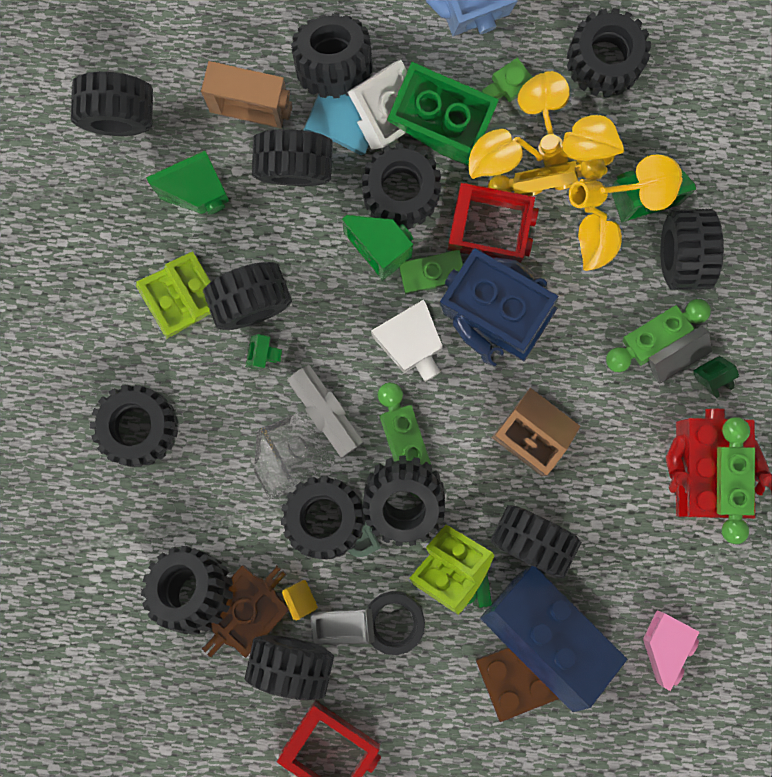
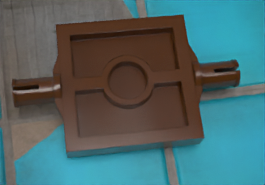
[202,565,289,658]

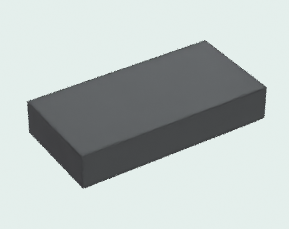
[649,326,712,384]
[310,609,375,645]

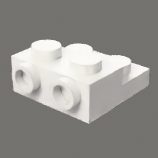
[348,60,409,152]

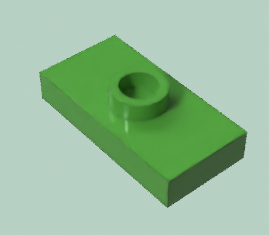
[399,250,463,295]

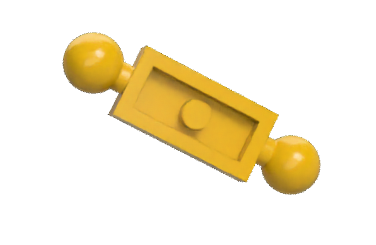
[488,159,606,196]

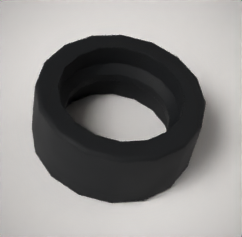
[367,591,425,656]

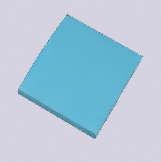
[303,94,369,155]

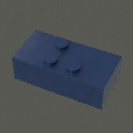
[480,566,628,712]

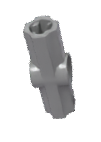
[287,365,364,458]

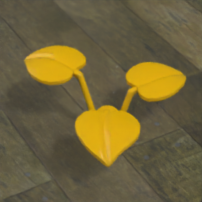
[469,71,624,179]
[569,127,682,271]

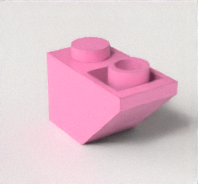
[643,610,699,691]

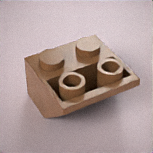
[491,388,581,477]

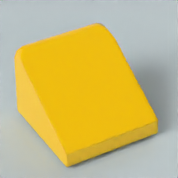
[282,580,318,621]

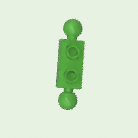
[606,299,711,372]
[378,382,431,498]
[717,417,755,545]

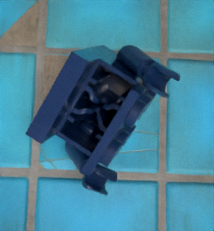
[440,248,559,366]

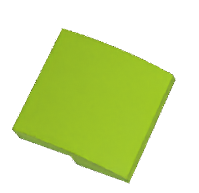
[136,251,211,339]
[409,524,494,615]

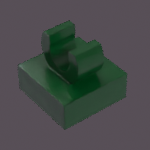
[693,355,739,398]

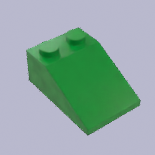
[387,62,499,166]

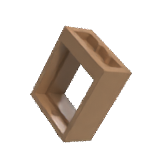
[201,61,292,129]

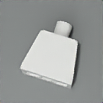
[371,300,443,382]

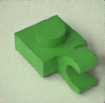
[482,57,533,103]

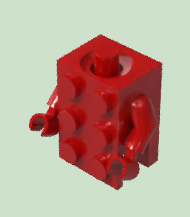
[665,409,772,519]

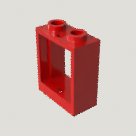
[447,183,539,263]
[277,700,381,777]

